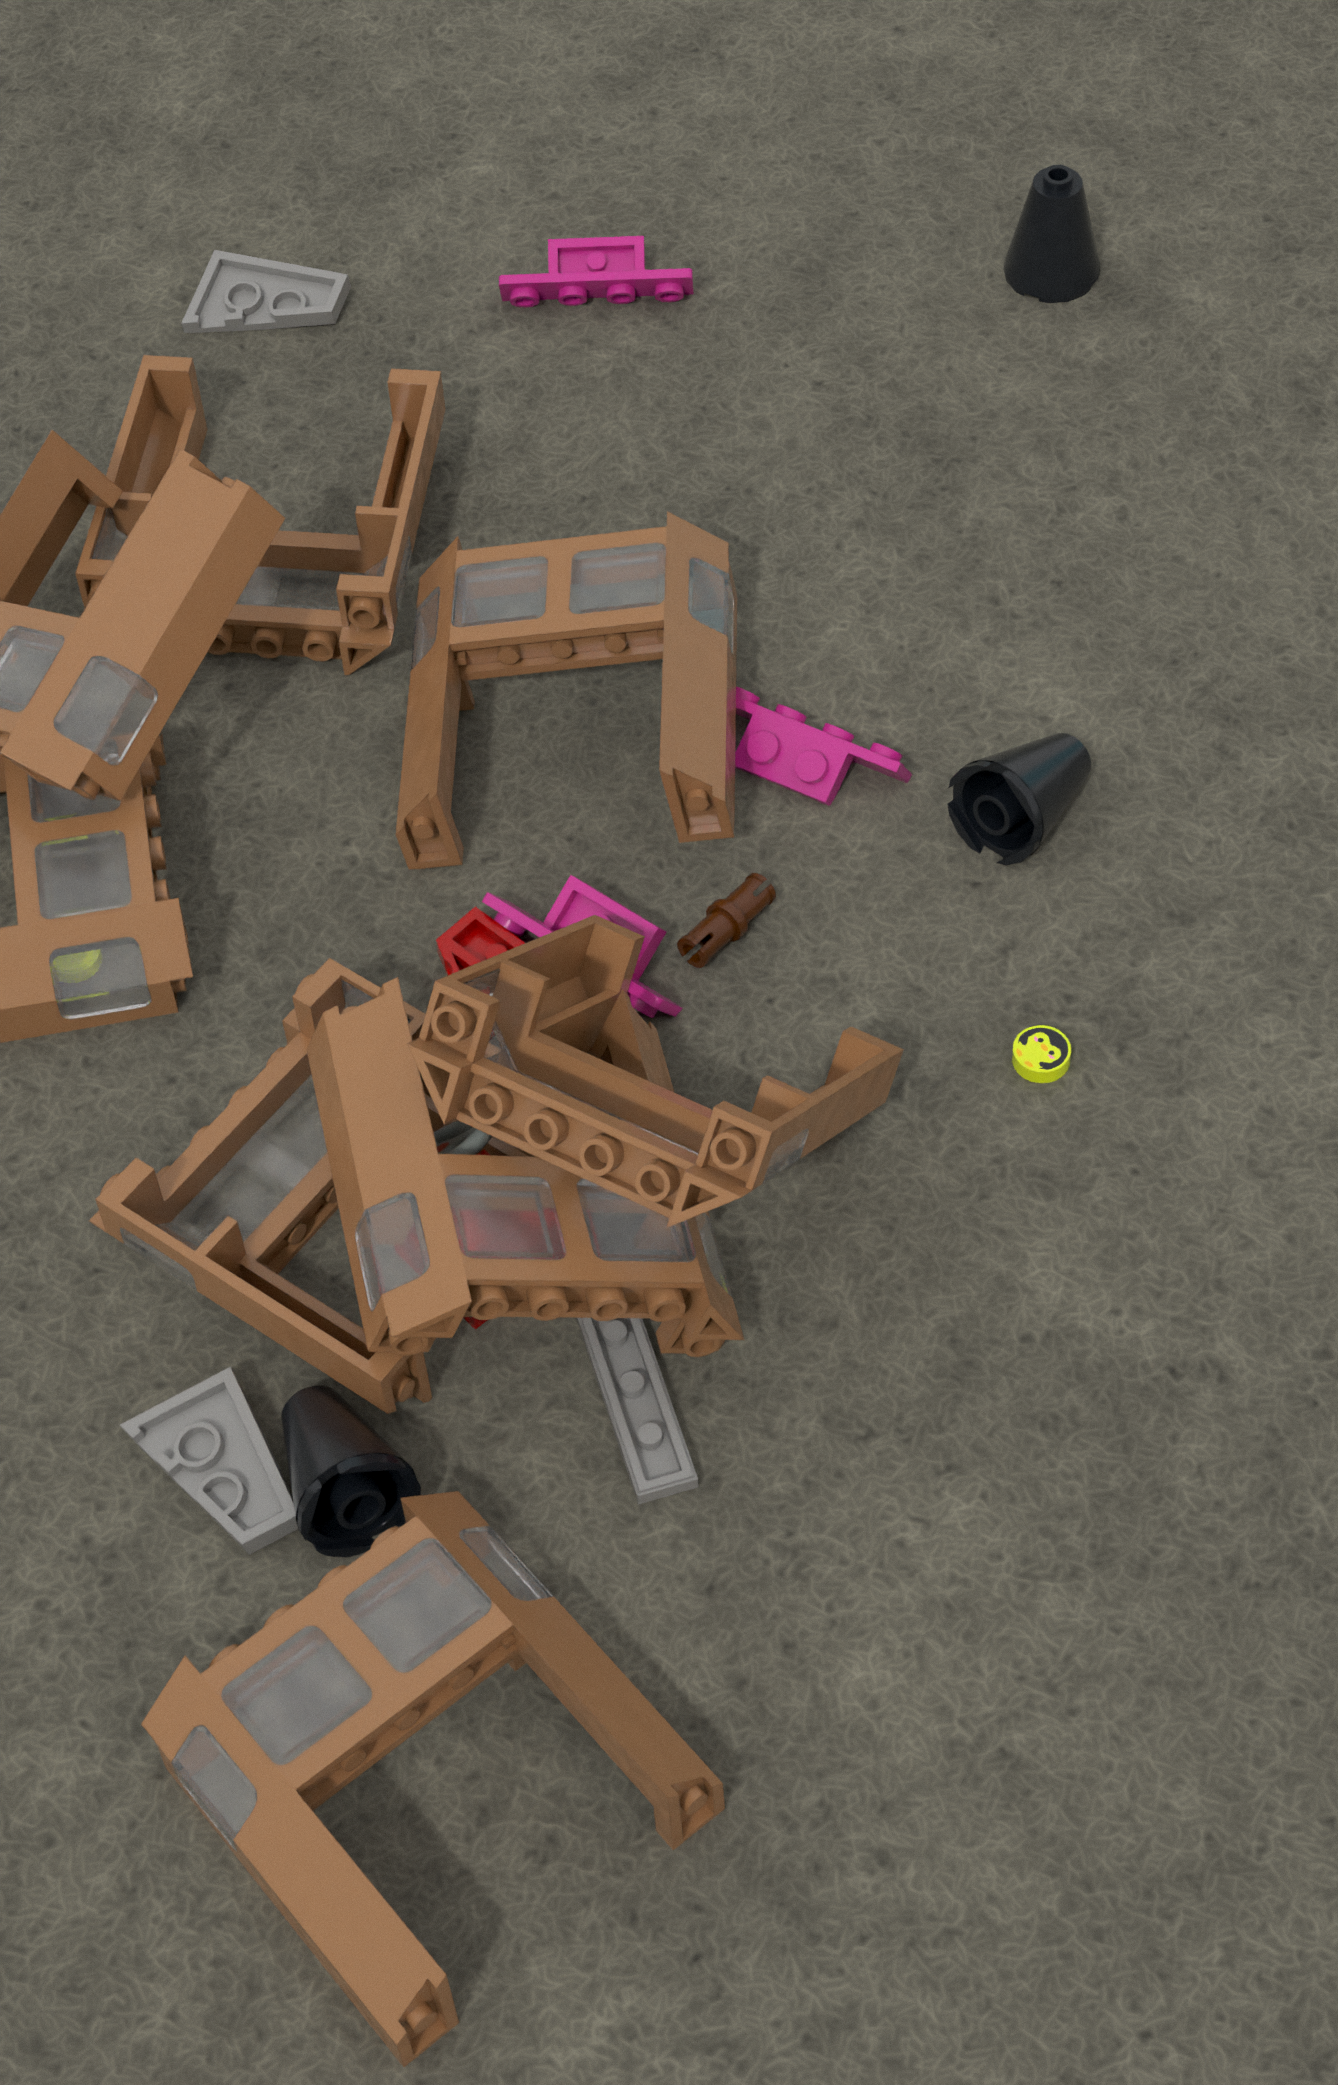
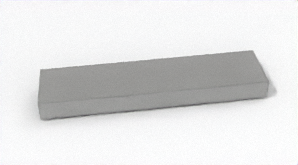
[576,1318,699,1505]

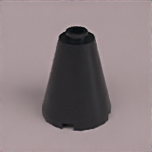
[1004,165,1100,303]
[947,733,1091,865]
[281,1385,421,1558]

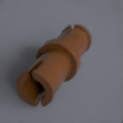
[677,873,776,968]

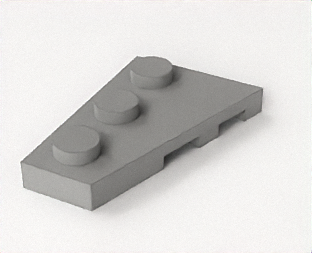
[181,250,351,333]
[120,1367,298,1555]

